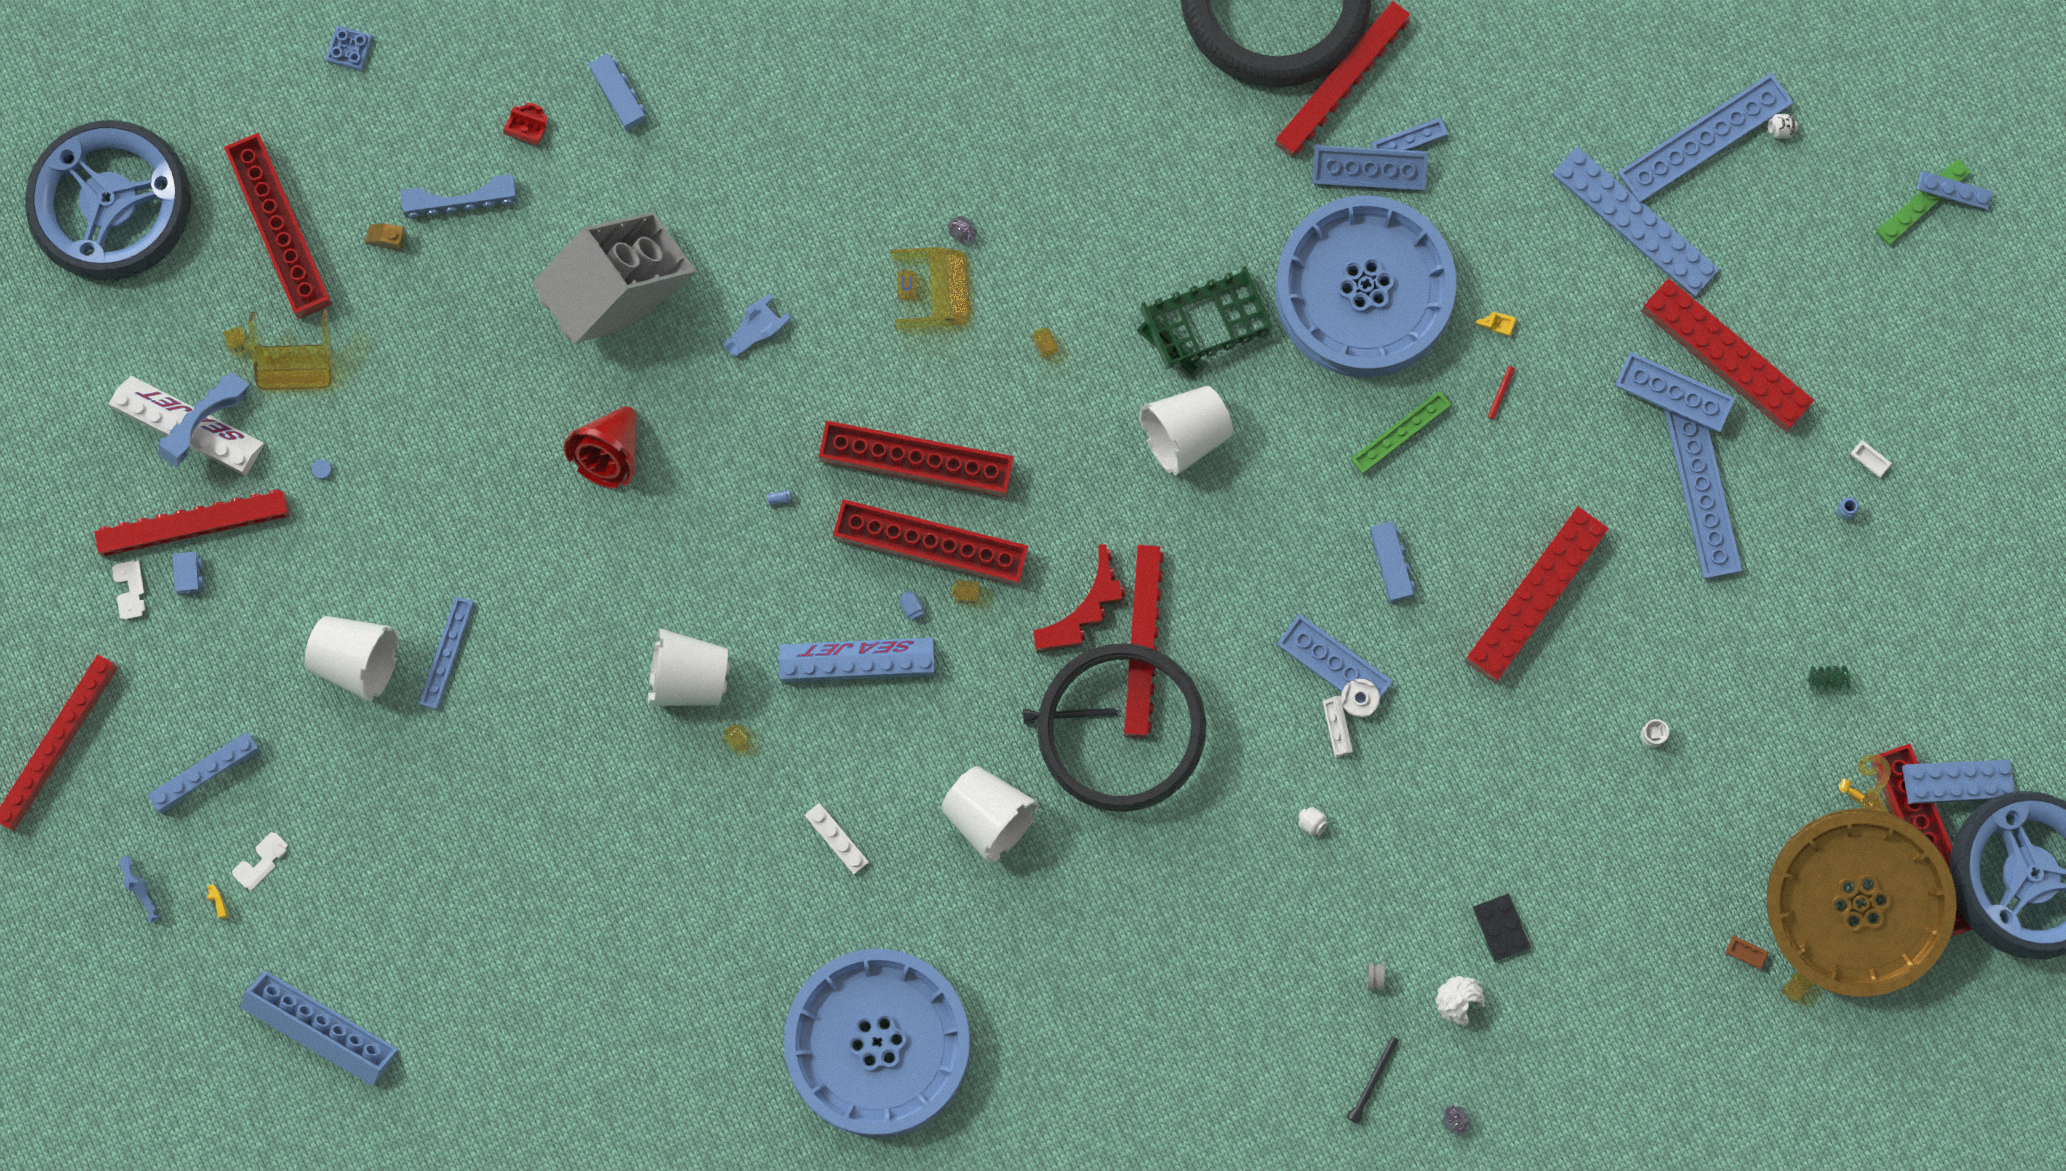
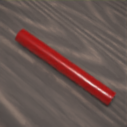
[1487,366,1515,420]

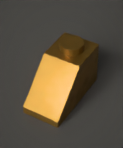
[365,223,407,251]

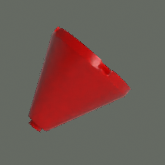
[563,406,637,488]

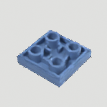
[326,26,373,71]

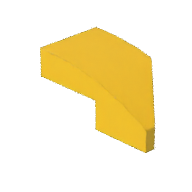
[1476,311,1517,337]
[207,884,229,920]

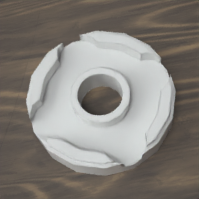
[1341,679,1380,718]

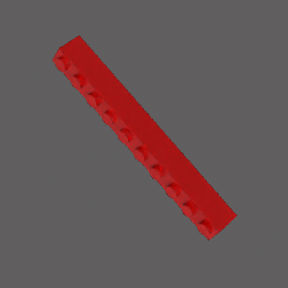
[1275,1,1411,158]
[94,489,290,557]
[1124,545,1164,738]
[0,654,119,832]

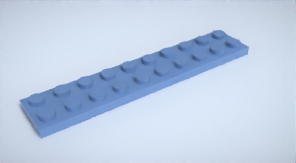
[1617,73,1793,203]
[1552,147,1719,298]
[1664,409,1742,580]

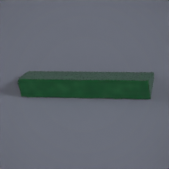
[1137,317,1207,380]

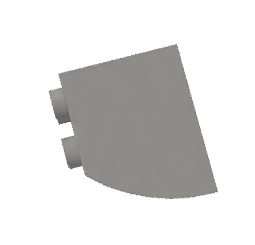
[532,211,696,344]

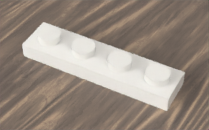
[804,803,869,875]

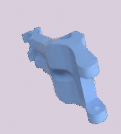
[724,294,792,357]
[119,855,161,923]

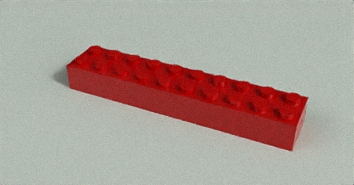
[224,132,333,319]
[1641,278,1814,433]
[818,420,1014,498]
[833,499,1028,587]
[1464,506,1609,684]
[1870,743,1973,938]

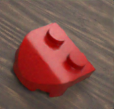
[503,103,547,146]

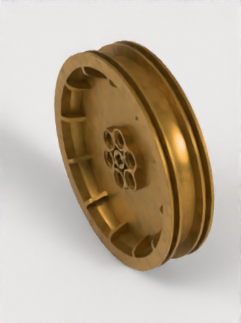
[1766,808,1956,997]

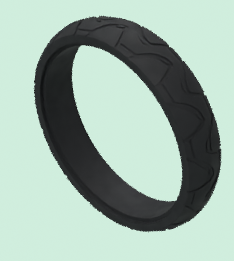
[1037,643,1206,812]

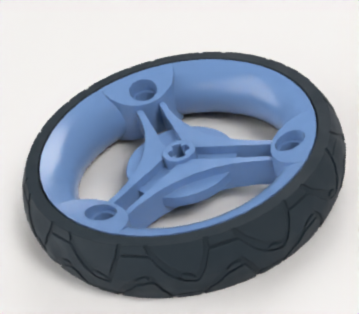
[25,120,191,281]
[1949,791,2066,959]

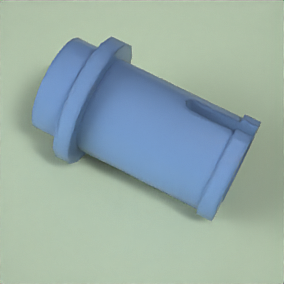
[767,489,792,506]

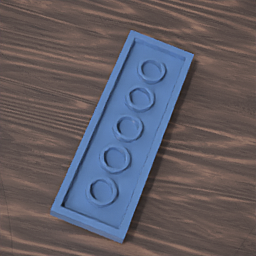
[1312,145,1428,190]
[1614,351,1735,433]
[1276,614,1393,703]
[1902,760,2015,804]

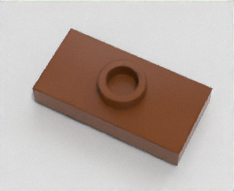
[1725,935,1769,970]

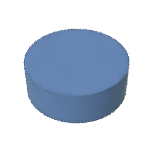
[312,460,332,480]

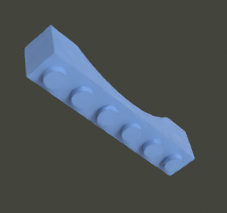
[400,174,518,218]
[158,372,249,468]
[148,732,261,814]

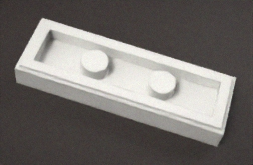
[1323,696,1353,757]

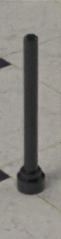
[1023,708,1116,724]
[1346,1036,1399,1125]

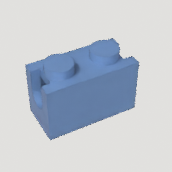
[173,551,204,595]

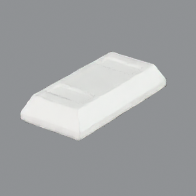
[1850,440,1892,478]

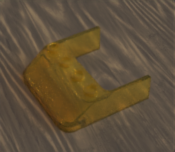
[891,247,970,329]
[248,310,332,390]

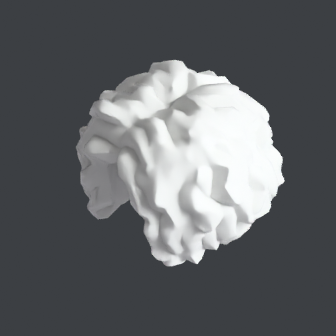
[1436,976,1485,1026]

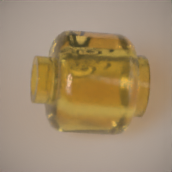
[723,723,752,752]

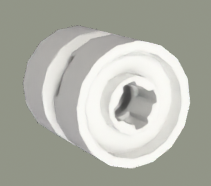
[1640,719,1669,748]

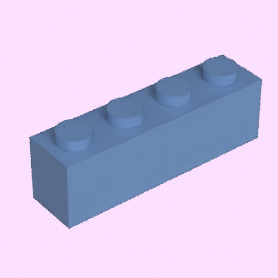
[588,53,646,131]
[1369,521,1415,603]

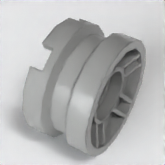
[1367,963,1385,991]

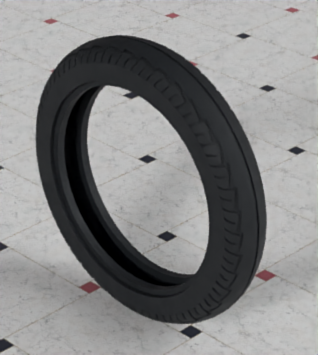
[1181,0,1371,88]

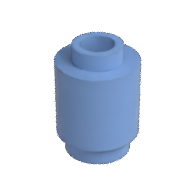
[1836,498,1859,520]
[899,591,925,621]

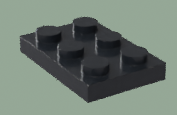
[1472,893,1531,962]

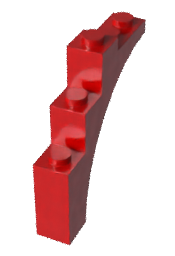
[1033,544,1125,652]

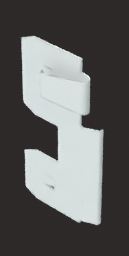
[112,560,146,619]
[232,832,288,891]

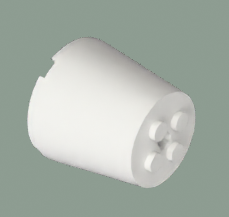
[1139,386,1233,475]
[305,616,399,701]
[648,629,730,706]
[941,766,1039,863]

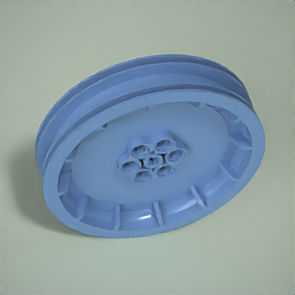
[1275,195,1456,378]
[784,949,970,1137]

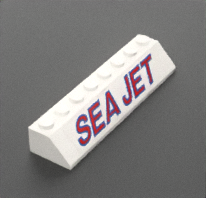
[109,376,265,476]

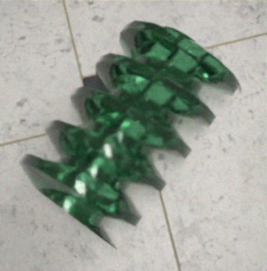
[1808,665,1850,691]

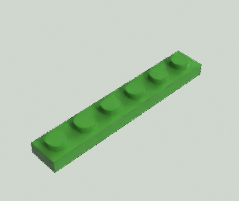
[1876,158,1971,246]
[1350,390,1452,475]

